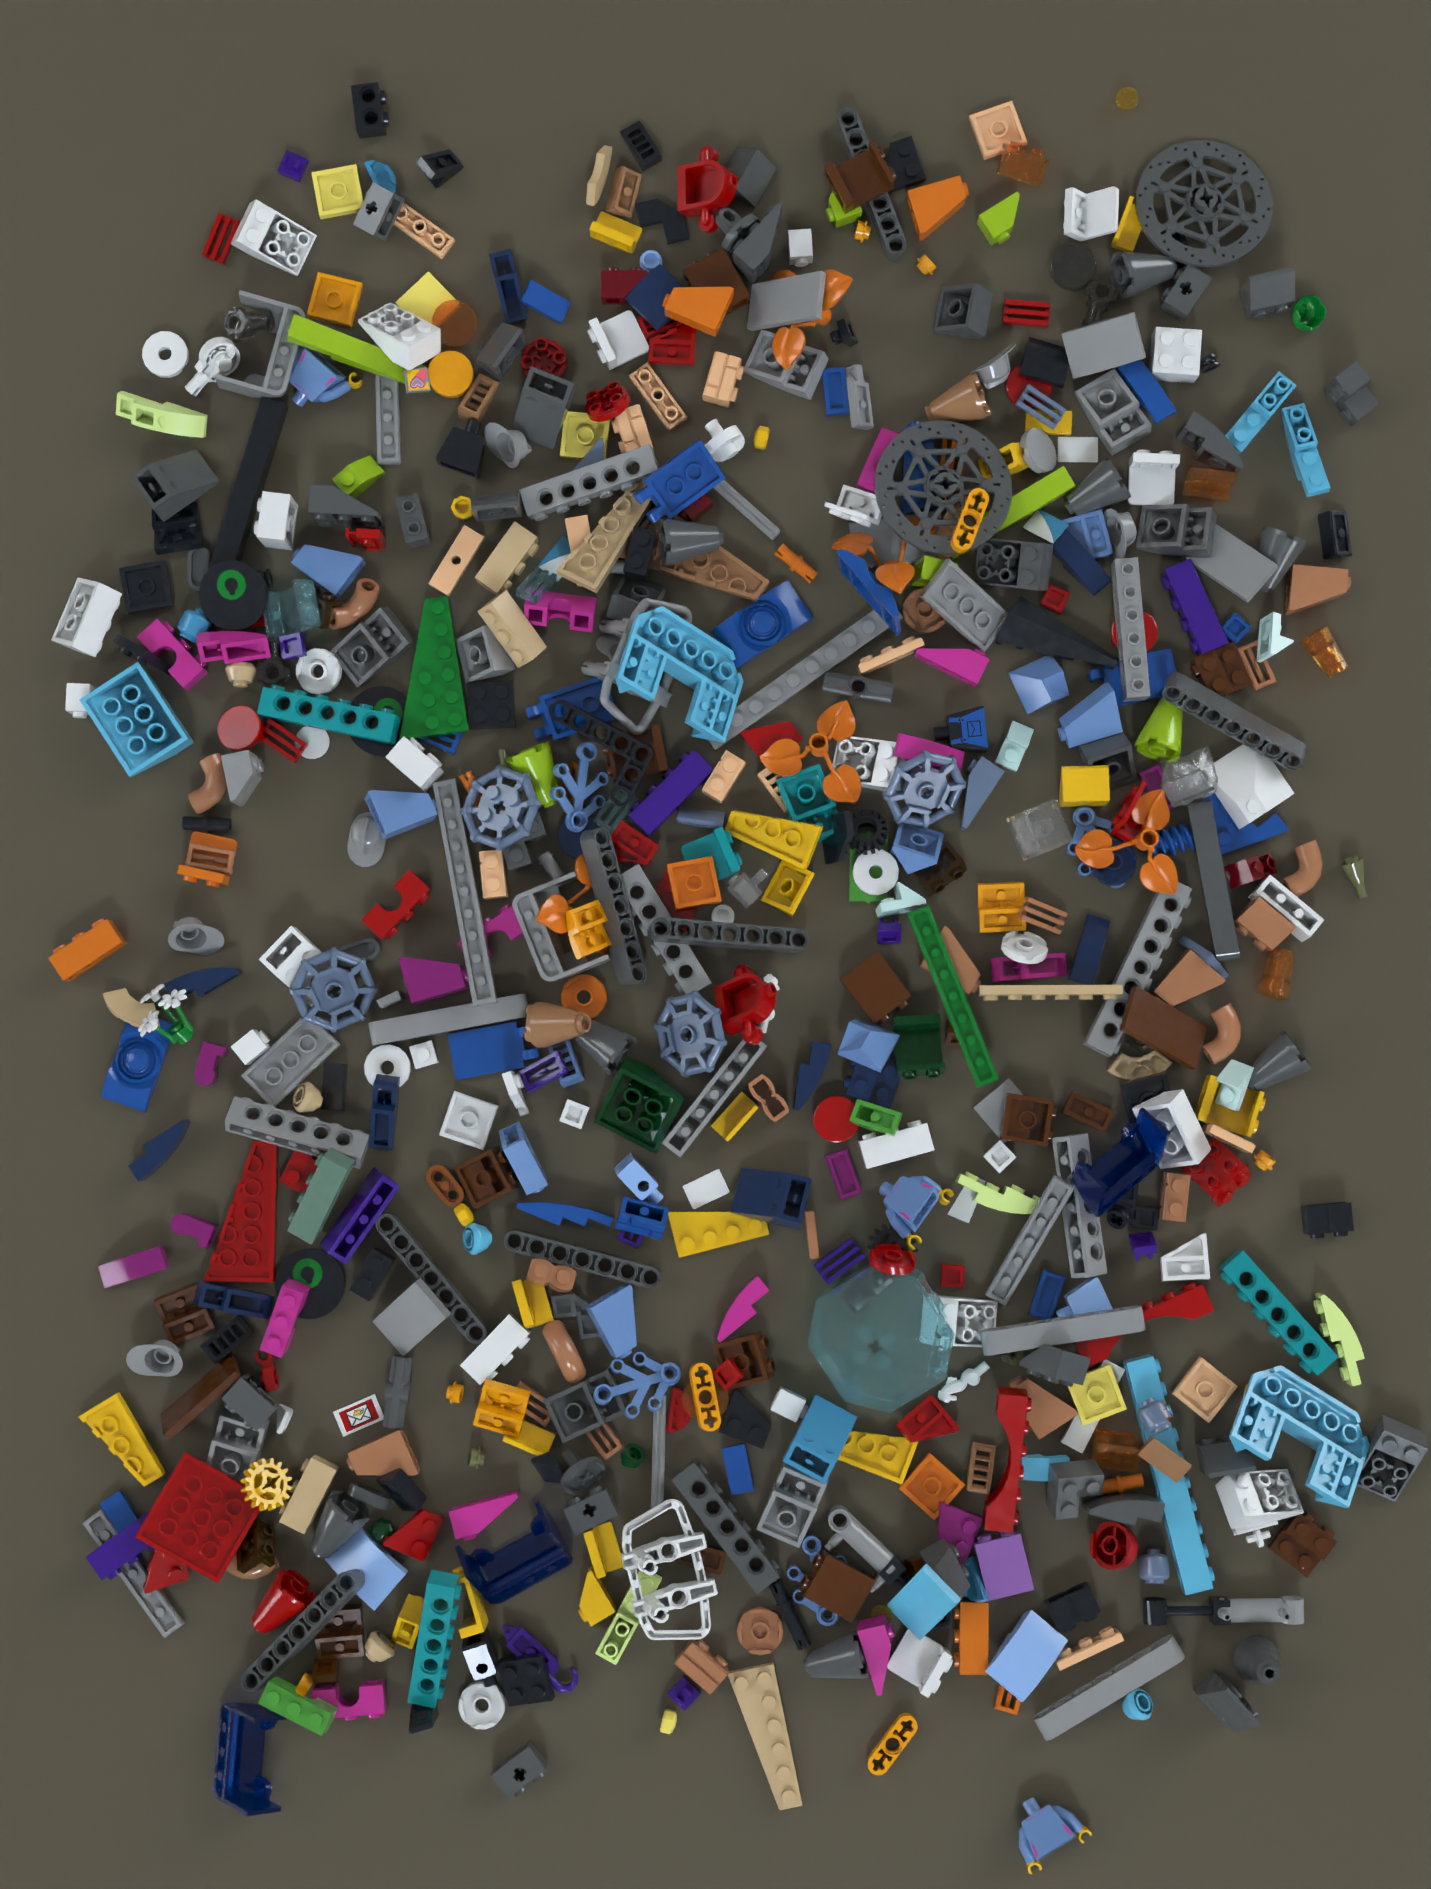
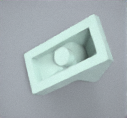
[1256,612,1294,662]
[995,721,1034,772]
[875,882,926,918]
[1215,1059,1254,1111]

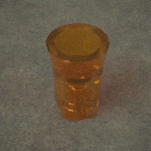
[1300,625,1348,679]
[1257,948,1294,1000]

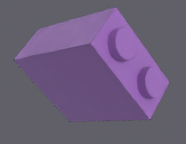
[973,1528,1034,1601]

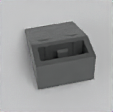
[733,202,782,284]
[512,366,578,450]
[131,449,220,522]
[308,485,385,529]
[974,538,1053,591]
[1356,1414,1428,1502]
[1193,1670,1261,1731]

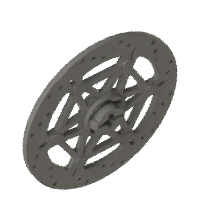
[1135,140,1273,267]
[874,420,1012,555]

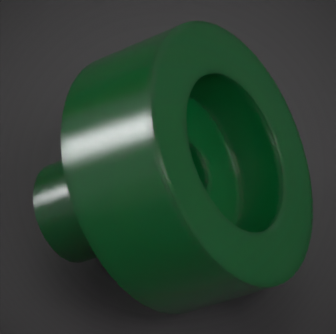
[620,1443,645,1469]

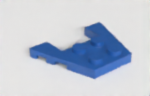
[1202,788,1289,855]

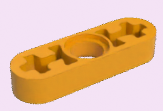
[950,488,989,553]
[689,1363,721,1432]
[867,1713,918,1776]

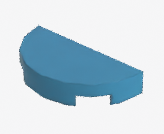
[364,160,397,194]
[964,1556,988,1603]

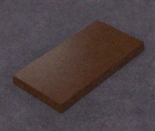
[1119,986,1208,1070]
[161,1352,241,1440]

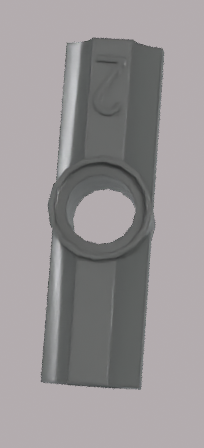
[822,671,894,703]
[383,1355,413,1429]

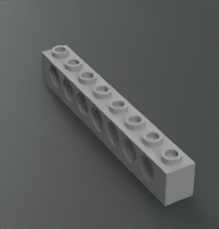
[1083,882,1192,1057]

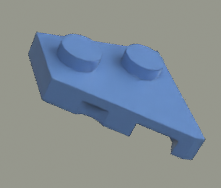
[1061,509,1113,560]

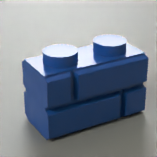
[615,1196,669,1240]

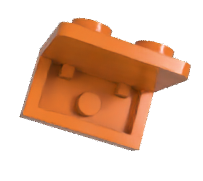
[177,831,238,888]

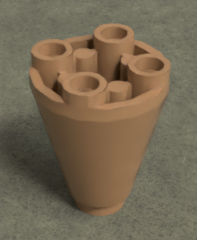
[925,373,992,422]
[524,1002,591,1048]

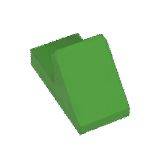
[849,1099,902,1137]

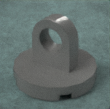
[715,208,760,254]
[560,1447,605,1495]

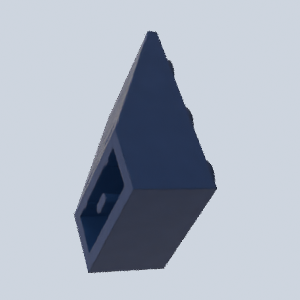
[731,1168,812,1230]

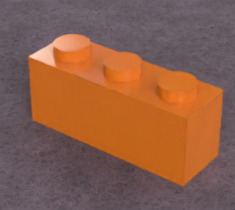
[48,918,127,982]
[953,1597,989,1675]

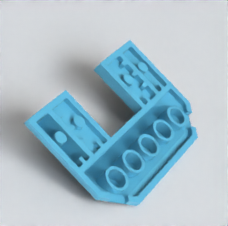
[615,606,744,743]
[1229,1365,1370,1508]

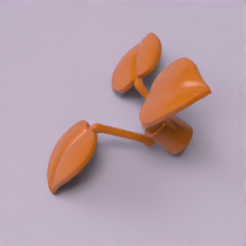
[770,269,853,370]
[832,516,939,594]
[760,700,861,803]
[1075,789,1178,894]
[535,853,610,956]

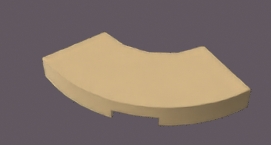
[586,145,612,206]
[103,988,160,1027]
[1106,1049,1172,1080]

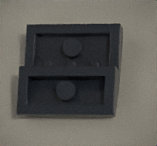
[1019,337,1070,389]
[152,502,202,555]

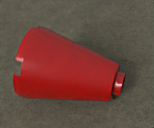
[252,1568,316,1633]

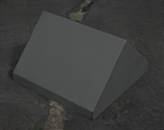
[726,147,777,209]

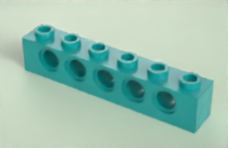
[257,685,401,745]
[1218,1249,1338,1376]
[407,1569,462,1708]

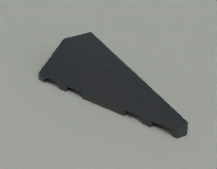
[995,596,1119,670]

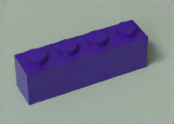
[1160,559,1228,656]
[629,750,714,837]
[320,1167,400,1264]
[86,1511,153,1580]

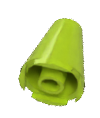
[1135,697,1183,762]
[506,741,559,808]

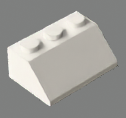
[51,577,122,657]
[1132,1089,1211,1169]

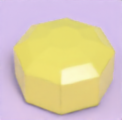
[660,1708,677,1735]

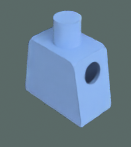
[614,1153,664,1204]
[1056,1276,1113,1317]

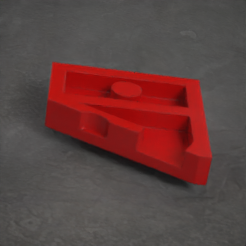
[895,1394,960,1443]

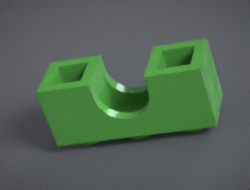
[258,1676,339,1736]

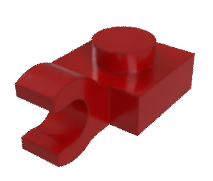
[255,1351,280,1392]

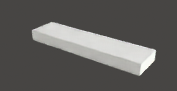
[1060,1359,1125,1453]

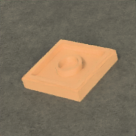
[969,101,1028,160]
[1202,1124,1256,1153]
[1171,1356,1238,1423]

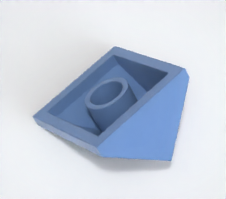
[1008,655,1070,715]
[890,823,944,874]
[838,1017,900,1073]

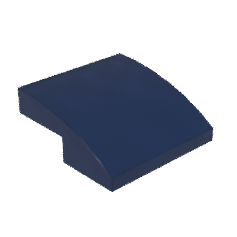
[625,264,683,331]

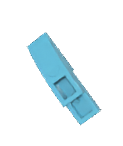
[1225,371,1297,455]
[1281,403,1331,497]

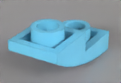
[1021,1454,1070,1481]

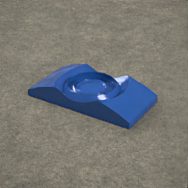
[836,548,901,636]
[712,580,813,669]
[101,1018,173,1112]

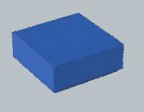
[1221,612,1252,645]

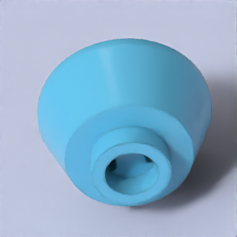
[463,1223,492,1255]
[1122,1688,1153,1720]

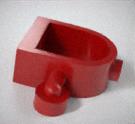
[677,145,738,234]
[713,964,777,1045]

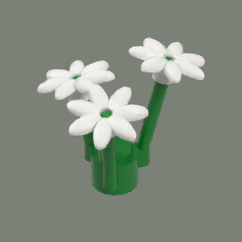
[138,984,194,1045]

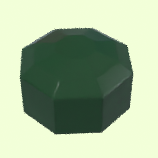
[370,1518,394,1543]

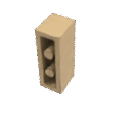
[475,521,539,596]
[477,590,547,668]
[279,1454,340,1534]

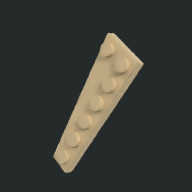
[556,481,653,593]
[978,985,1123,1001]
[728,1662,803,1810]

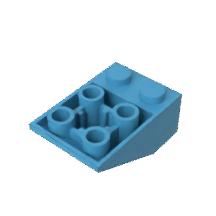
[783,1394,857,1484]

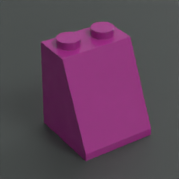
[398,957,470,1005]

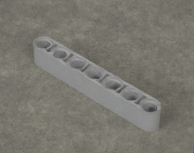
[368,993,528,1046]
[979,1305,1146,1356]
[1033,1635,1185,1741]

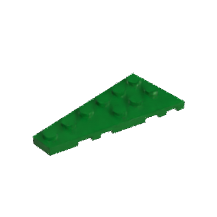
[399,596,469,740]

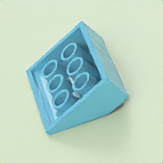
[79,662,194,778]

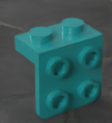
[681,826,743,881]

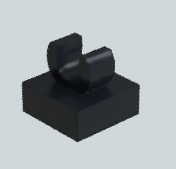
[830,318,858,347]

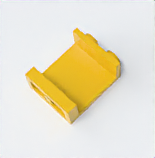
[1195,1075,1266,1137]
[452,1565,489,1639]

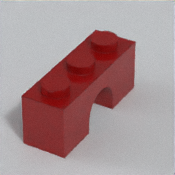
[361,870,432,941]

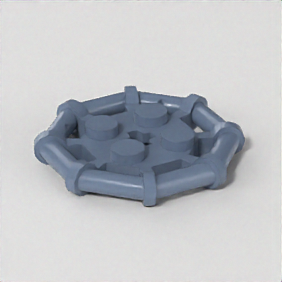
[883,750,966,829]
[460,765,541,851]
[289,947,378,1033]
[654,991,727,1078]

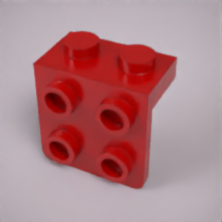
[1111,781,1147,847]
[1182,1138,1252,1208]

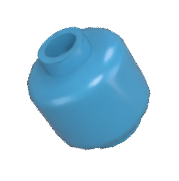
[177,607,212,643]

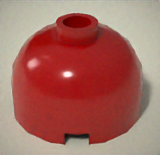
[1089,1521,1138,1570]

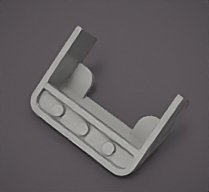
[216,290,305,398]
[513,872,612,982]

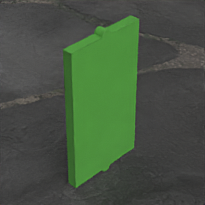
[849,831,888,904]

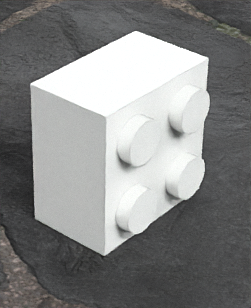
[1149,327,1202,383]
[254,491,298,550]
[386,736,444,793]

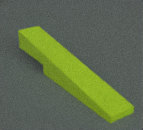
[287,314,426,384]
[951,466,1076,560]

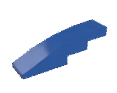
[1114,359,1177,425]
[516,1201,614,1227]

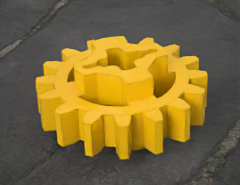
[240,1458,292,1511]

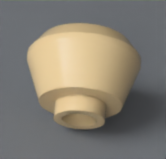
[225,662,257,688]
[293,1082,323,1113]
[365,1631,395,1663]

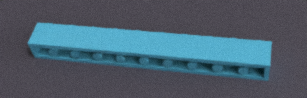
[1122,1354,1215,1595]

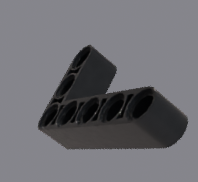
[549,700,655,807]

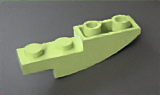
[116,391,208,438]
[955,1171,1040,1214]
[1313,1293,1365,1386]
[595,1570,662,1665]

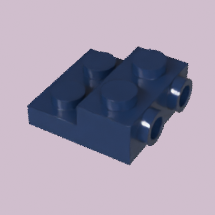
[843,1060,901,1109]

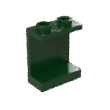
[892,1014,946,1080]

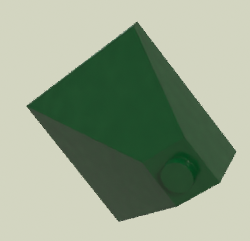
[594,1056,684,1154]

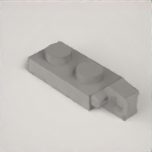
[846,364,874,430]

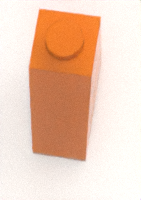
[906,175,969,241]
[662,287,734,337]

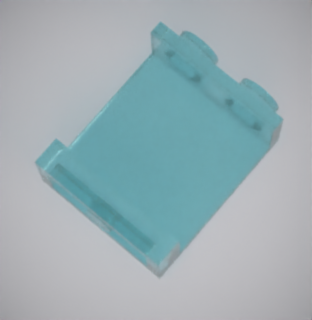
[263,579,321,639]

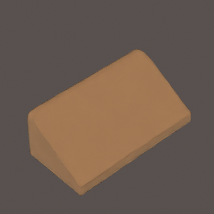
[605,166,642,218]
[1137,1436,1192,1483]

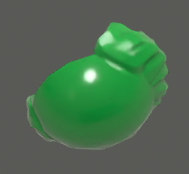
[1292,295,1327,331]

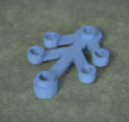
[550,742,609,832]
[1066,806,1133,888]
[593,1352,681,1419]
[787,1534,847,1626]

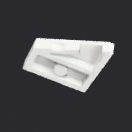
[502,1071,529,1116]
[1160,1233,1210,1282]

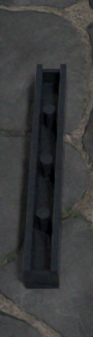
[208,397,288,569]

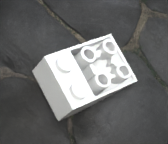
[230,199,317,276]
[358,303,441,370]
[830,736,906,791]
[259,926,335,1007]
[920,1295,998,1347]
[1215,1469,1304,1529]

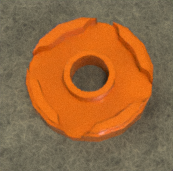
[561,974,607,1019]

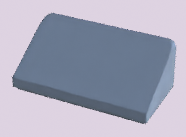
[677,806,725,829]

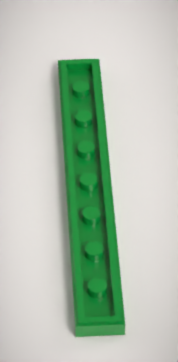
[907,905,999,1088]

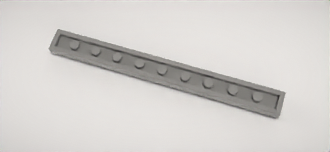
[708,610,903,751]
[433,778,498,1008]

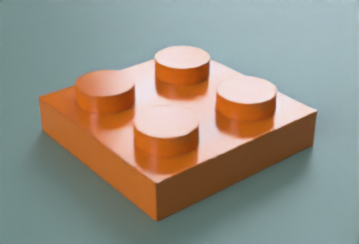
[666,856,722,911]
[898,1452,965,1520]

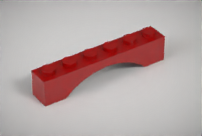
[1072,1281,1215,1367]
[982,1386,1032,1533]

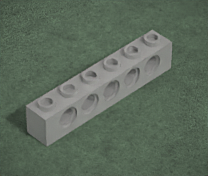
[519,444,659,521]
[1110,557,1150,702]
[621,864,712,995]
[662,1040,767,1158]
[225,1096,370,1169]
[1052,1133,1107,1278]

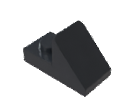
[417,149,464,188]

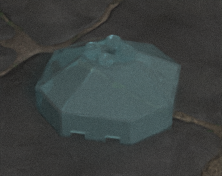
[807,1264,955,1413]

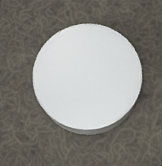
[711,905,735,923]

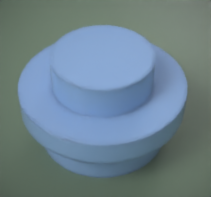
[640,250,662,273]

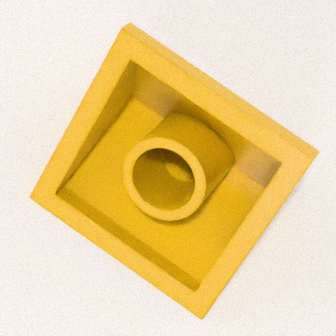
[1058,765,1110,807]
[761,860,815,917]

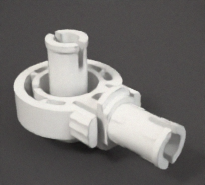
[185,337,240,397]
[704,419,745,462]

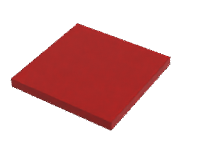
[135,1452,265,1583]

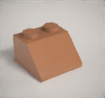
[1233,897,1296,952]

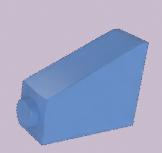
[291,544,366,599]
[1058,682,1123,748]
[364,790,438,840]
[499,1121,548,1195]
[585,1283,637,1359]

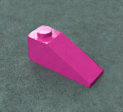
[856,427,898,494]
[913,648,990,688]
[449,1489,520,1541]
[857,1614,895,1696]

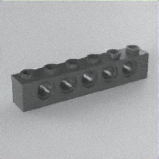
[671,1459,780,1594]

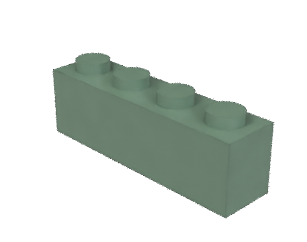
[287,1148,355,1245]

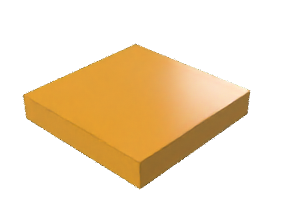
[306,272,363,329]

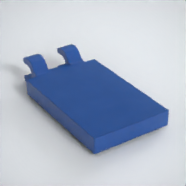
[633,439,726,523]
[1088,648,1176,707]
[526,677,616,741]
[448,1021,540,1080]

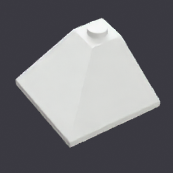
[1201,744,1294,829]

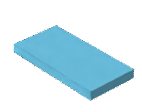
[886,1564,961,1640]

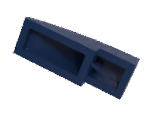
[489,249,528,323]
[1045,529,1111,596]
[1068,914,1110,985]
[164,968,242,997]
[793,1042,831,1111]
[369,1074,400,1150]
[128,1120,191,1181]
[193,1280,273,1319]

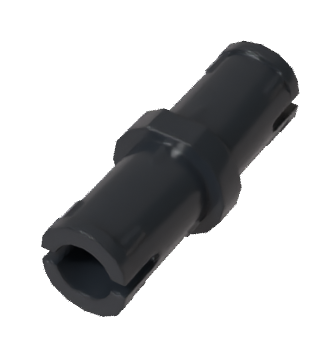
[182,815,232,833]

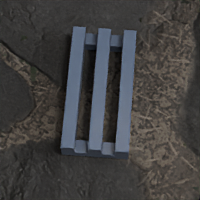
[1015,384,1067,430]

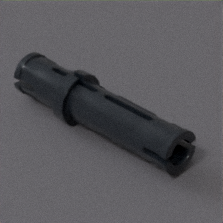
[768,1578,811,1650]

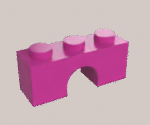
[524,589,597,632]
[137,618,208,691]
[457,904,523,957]
[260,1278,311,1358]
[311,1679,388,1721]

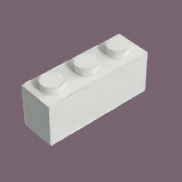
[1248,875,1324,942]
[858,1120,935,1169]
[460,1312,531,1385]

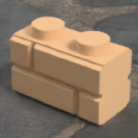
[702,351,745,408]
[611,404,654,454]
[702,750,746,804]
[479,850,508,900]

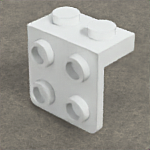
[1063,186,1119,242]
[587,310,649,370]
[1127,449,1180,505]
[824,484,885,527]
[887,1628,953,1698]

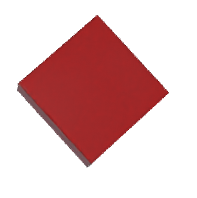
[1039,583,1070,615]
[940,1263,965,1289]
[712,1357,744,1391]

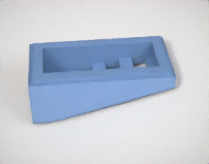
[548,1039,585,1088]

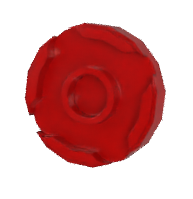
[869,1243,916,1275]

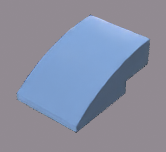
[325,1528,408,1611]
[985,1610,1068,1702]

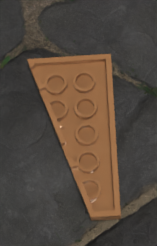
[619,506,770,601]

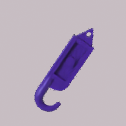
[502,1624,578,1693]

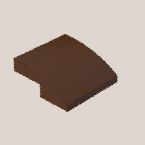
[154,1282,216,1345]
[315,1604,365,1660]

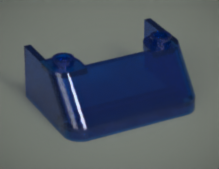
[1072,1107,1170,1217]
[455,1501,573,1605]
[213,1702,287,1816]

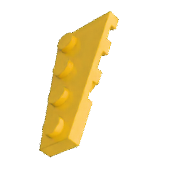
[724,810,823,870]
[668,1212,770,1258]
[78,1392,166,1487]
[838,1431,919,1484]

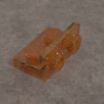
[996,141,1050,187]
[1183,467,1237,502]
[1090,1429,1142,1473]

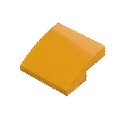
[977,881,1026,933]
[566,899,612,960]
[473,1378,531,1438]

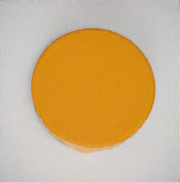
[428,351,474,398]

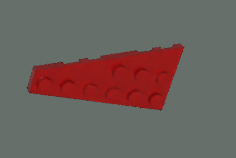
[203,1141,278,1282]

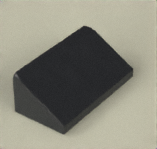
[1318,510,1352,559]
[321,1063,348,1111]
[531,1450,566,1483]
[376,1468,426,1512]

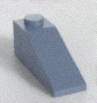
[960,756,1005,831]

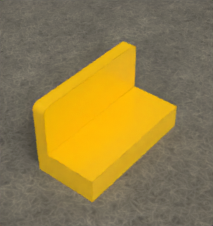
[1110,196,1142,252]
[589,211,642,254]
[711,1091,759,1142]
[512,1279,554,1329]
[502,1420,556,1456]
[583,1521,623,1579]

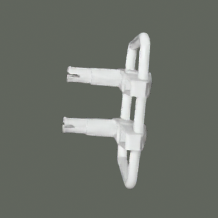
[620,1499,718,1640]

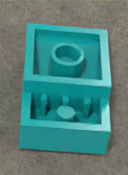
[776,764,838,843]

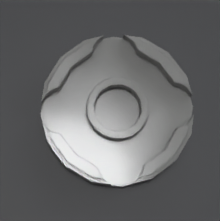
[1020,428,1057,474]

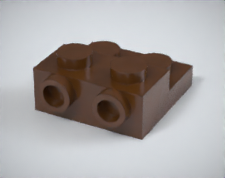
[1190,642,1253,697]
[1000,1093,1057,1147]
[454,1145,519,1209]
[713,1331,776,1390]
[1268,1510,1337,1578]

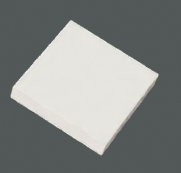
[439,1091,499,1150]

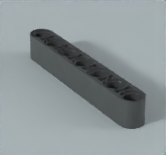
[837,107,906,262]
[1162,672,1307,771]
[1187,800,1240,962]
[580,827,647,986]
[647,917,810,953]
[375,1213,488,1344]
[504,1229,661,1288]
[240,1569,365,1692]

